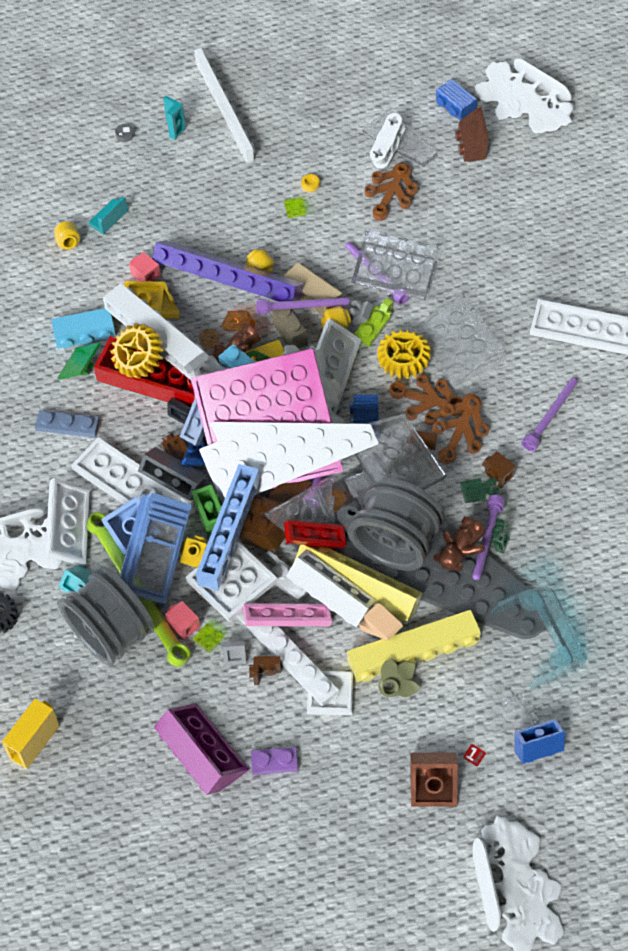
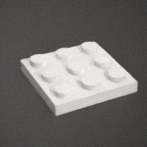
[186,541,278,622]

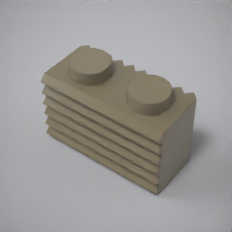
[272,309,308,348]

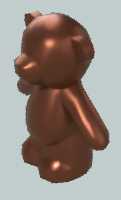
[211,323,261,363]
[433,516,486,571]

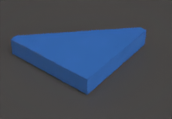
[181,440,206,466]

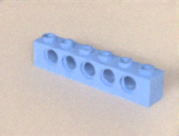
[196,464,260,591]

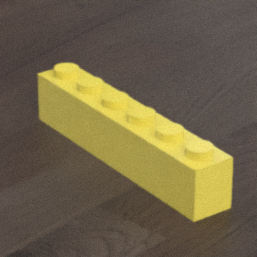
[294,545,423,621]
[347,610,481,683]

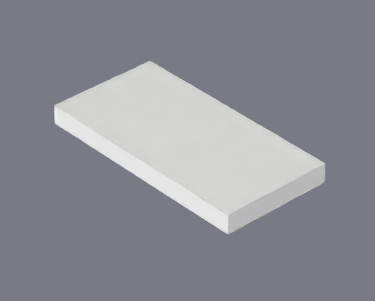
[45,478,90,566]

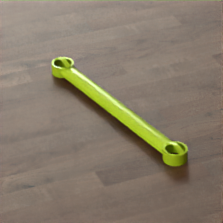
[86,512,191,667]

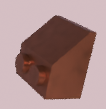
[455,107,488,162]
[410,753,458,807]

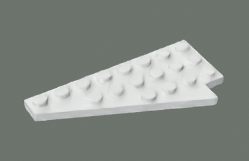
[199,421,379,504]

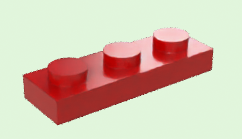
[284,520,346,549]

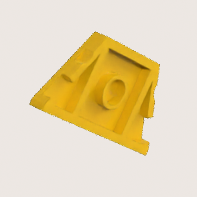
[111,281,180,319]

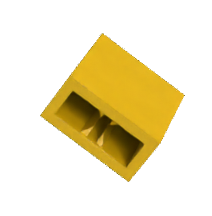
[2,698,60,769]

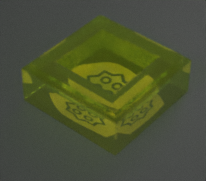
[284,197,306,219]
[193,623,224,654]

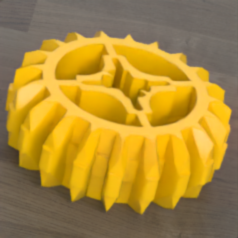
[110,323,165,378]
[377,329,431,380]

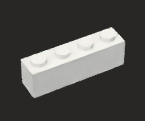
[286,550,376,627]

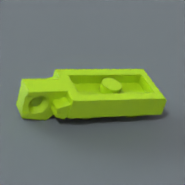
[354,298,393,347]

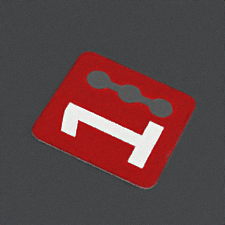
[463,744,486,766]

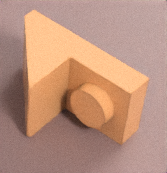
[359,603,403,640]

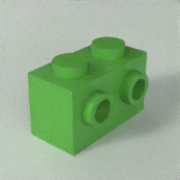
[192,485,222,538]

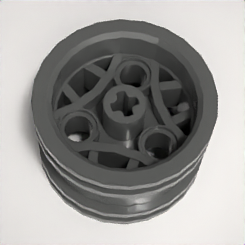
[348,478,445,571]
[57,566,154,666]

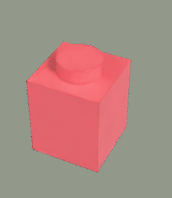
[129,252,161,282]
[165,601,200,640]

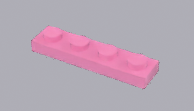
[242,603,332,626]

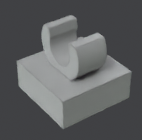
[348,300,373,325]
[183,352,211,376]
[222,640,246,666]

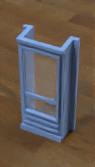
[120,493,192,607]

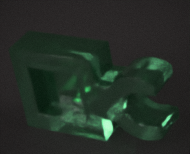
[460,478,499,504]
[491,518,510,554]

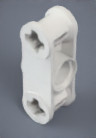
[370,113,406,169]

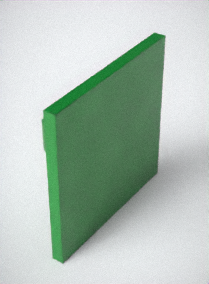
[57,342,101,379]

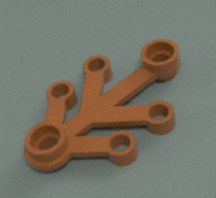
[365,163,418,221]
[389,374,464,425]
[432,394,489,465]

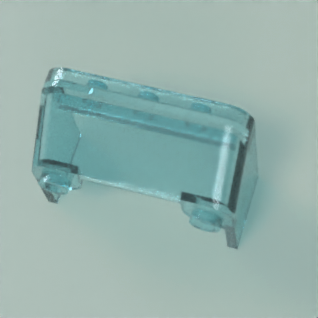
[491,587,587,690]

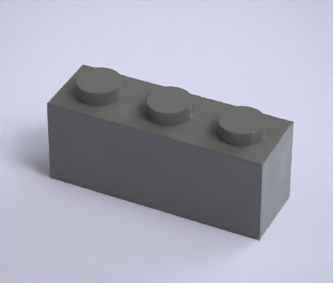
[138,447,208,501]

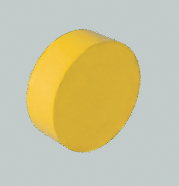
[301,174,320,192]

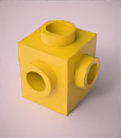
[179,535,207,568]

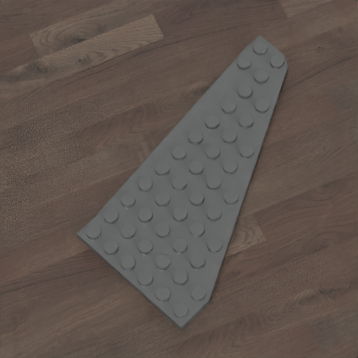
[291,456,558,639]

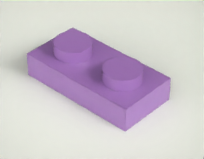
[251,747,298,775]

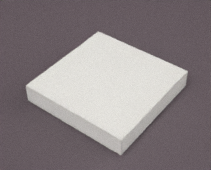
[307,671,353,715]

